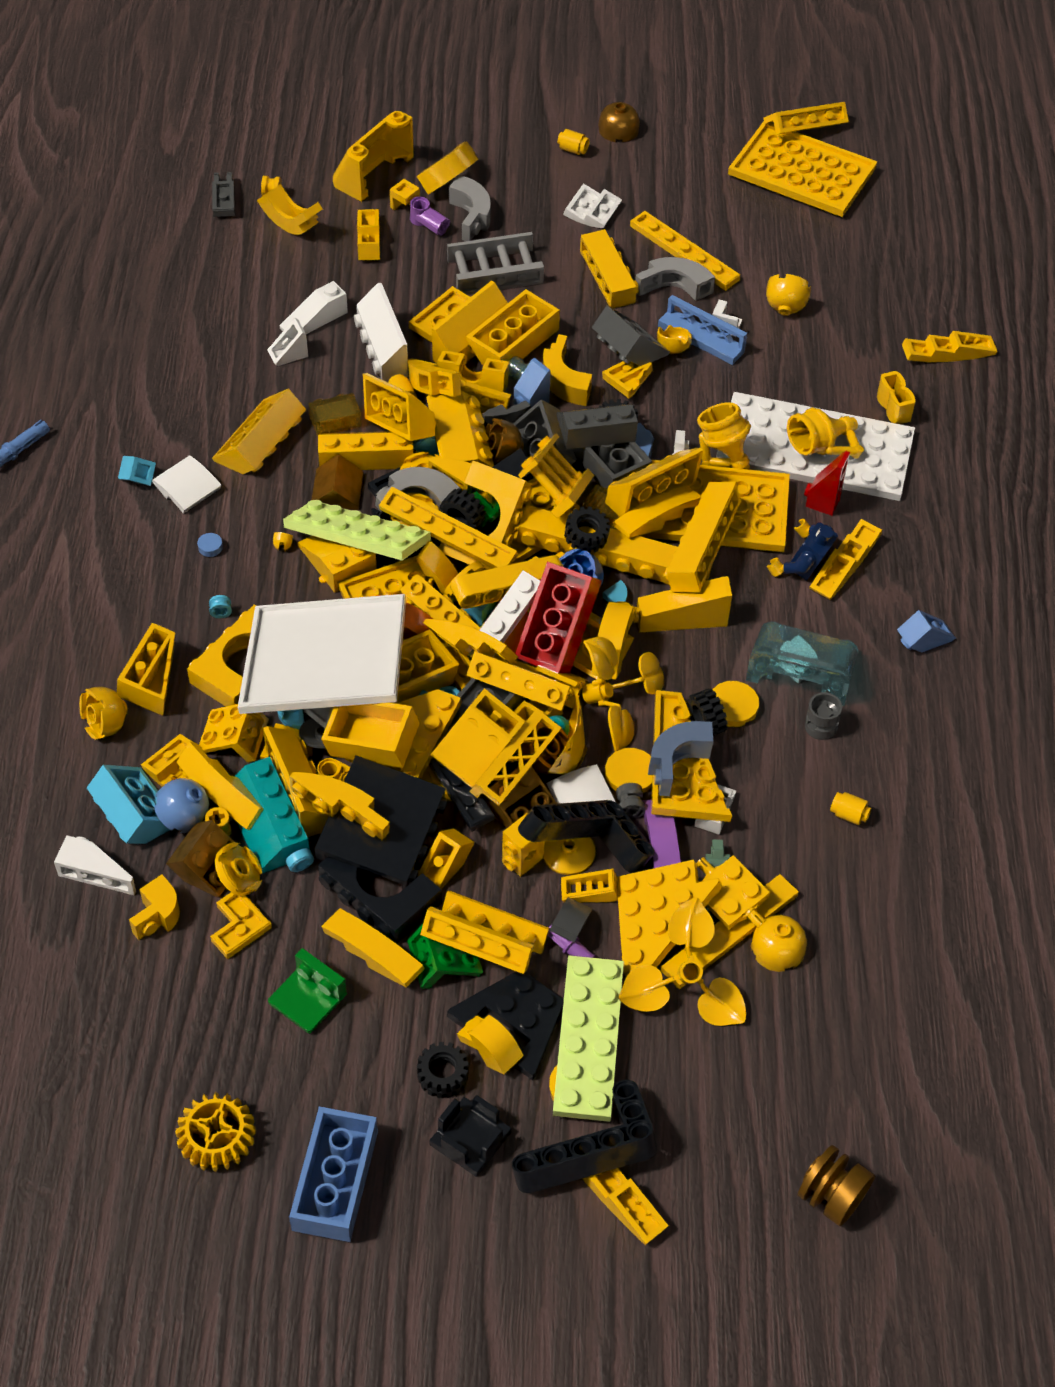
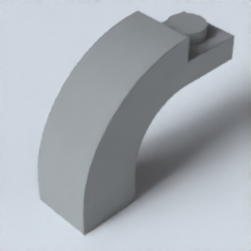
[449,175,491,241]
[635,257,715,301]
[375,467,459,512]

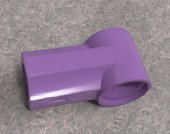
[410,197,450,236]

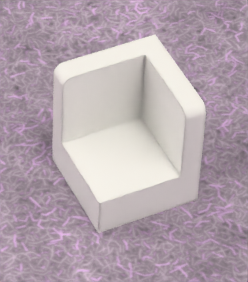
[712,300,742,337]

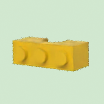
[437,350,509,392]

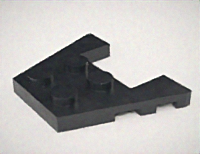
[447,971,564,1080]

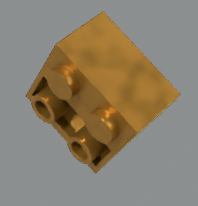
[481,761,557,828]
[166,820,240,897]

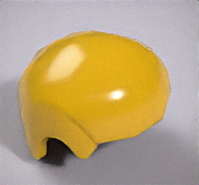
[657,325,692,354]

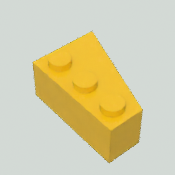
[117,623,175,716]

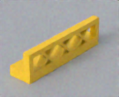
[764,102,849,135]
[469,708,561,806]

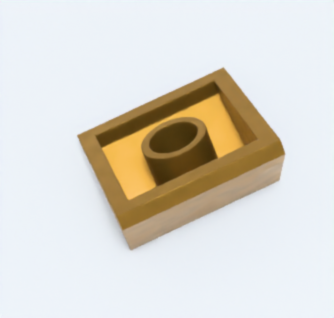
[311,454,363,510]

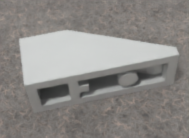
[280,281,348,334]
[54,836,136,895]

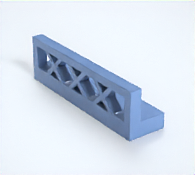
[658,295,747,365]

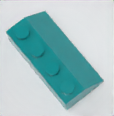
[234,757,309,873]

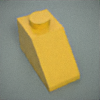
[417,828,475,889]

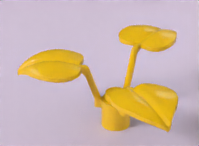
[582,637,664,752]
[619,897,746,1026]

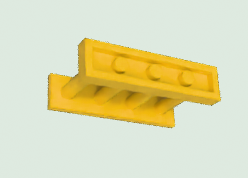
[518,433,594,519]
[466,651,583,711]
[420,890,550,974]

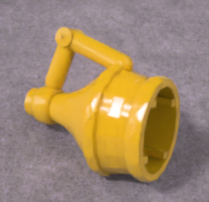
[697,402,751,470]
[787,407,864,459]

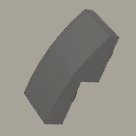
[482,400,531,427]
[550,897,593,943]

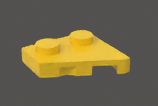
[602,361,653,399]

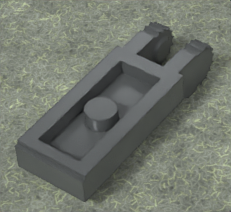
[212,172,235,217]

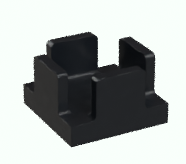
[429,1095,511,1177]

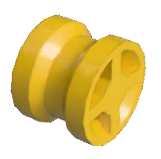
[261,175,282,196]

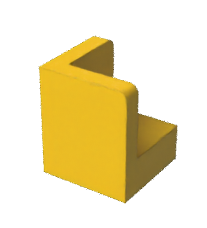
[390,179,420,210]

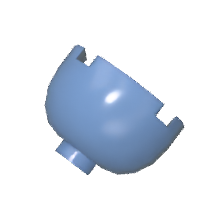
[154,778,209,833]

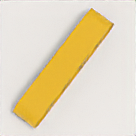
[450,555,564,609]

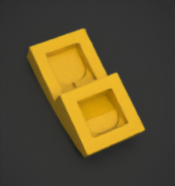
[416,541,458,595]

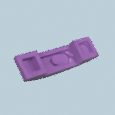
[642,800,681,868]

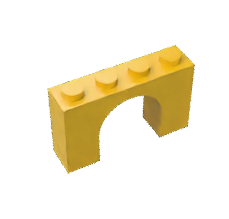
[439,461,532,570]
[187,604,256,707]

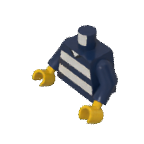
[766,519,838,581]

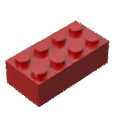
[515,561,602,673]

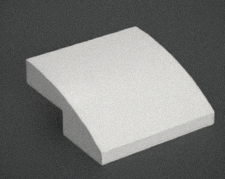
[563,183,622,228]
[152,455,221,514]
[546,764,616,804]

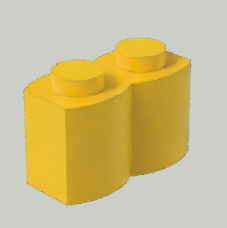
[877,371,915,424]

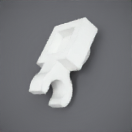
[672,430,689,455]

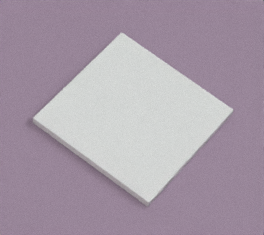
[238,594,406,714]

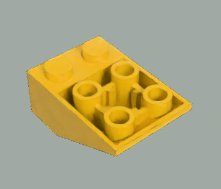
[431,688,526,788]

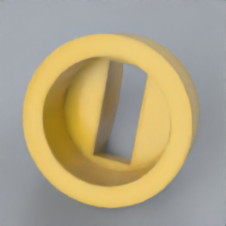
[273,532,293,551]

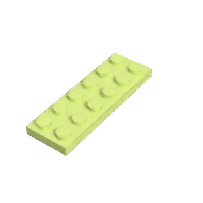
[283,500,431,561]
[552,955,624,1122]

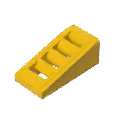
[561,868,618,903]

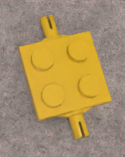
[696,855,770,930]

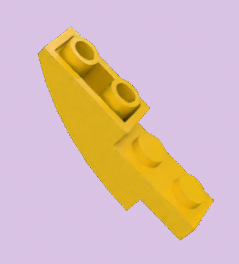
[408,358,461,397]
[289,772,390,840]

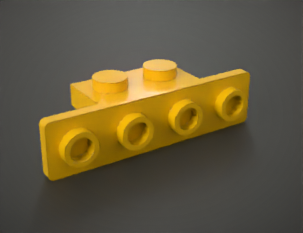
[400,574,481,630]

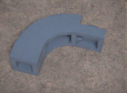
[648,721,713,796]

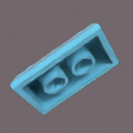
[87,765,170,844]

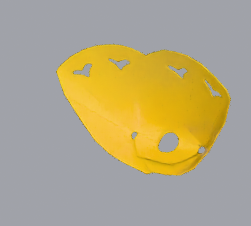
[548,695,587,775]

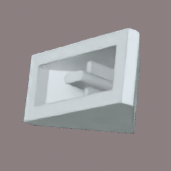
[267,318,308,366]

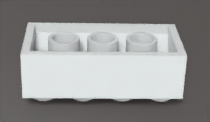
[354,283,408,382]

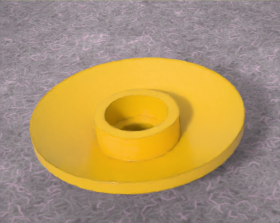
[543,837,595,875]

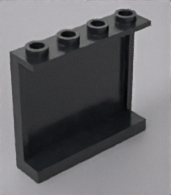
[315,756,448,890]

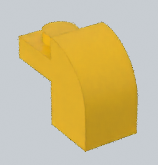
[129,874,180,940]
[457,1015,524,1074]

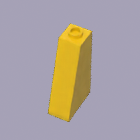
[633,576,732,632]

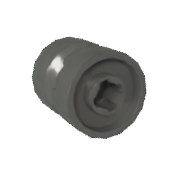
[804,692,842,740]

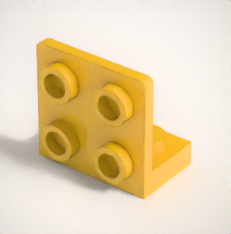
[199,704,269,762]

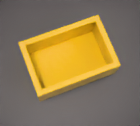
[321,703,420,768]

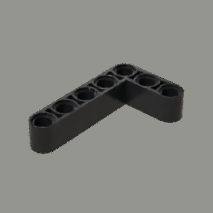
[518,800,655,873]
[512,1080,657,1193]

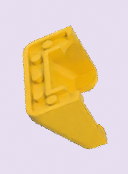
[333,111,414,202]

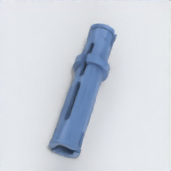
[0,420,50,467]

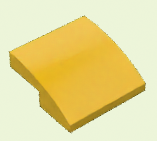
[141,734,211,787]

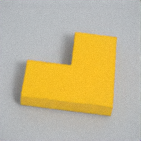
[210,892,272,959]

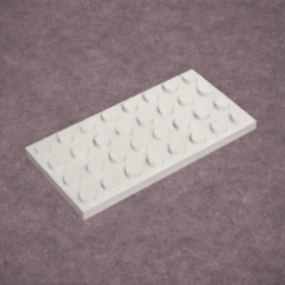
[716,392,915,501]

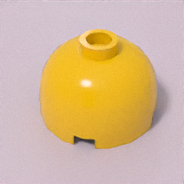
[766,274,811,316]
[79,687,128,740]
[751,915,807,972]

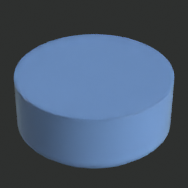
[197,533,223,557]

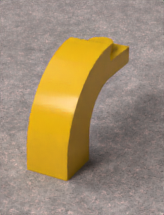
[416,141,478,194]
[257,184,323,235]
[543,334,592,406]
[591,601,637,680]

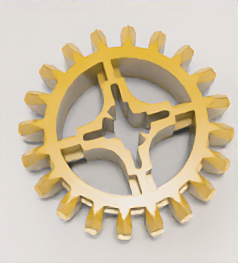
[175,1092,256,1172]

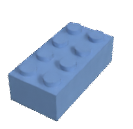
[289,1106,378,1242]

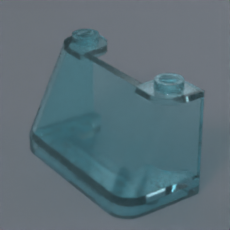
[746,622,859,706]

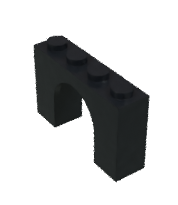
[318,857,442,944]

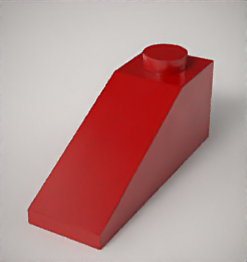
[804,451,850,516]

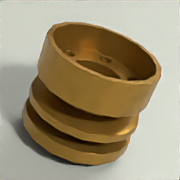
[797,1145,875,1227]

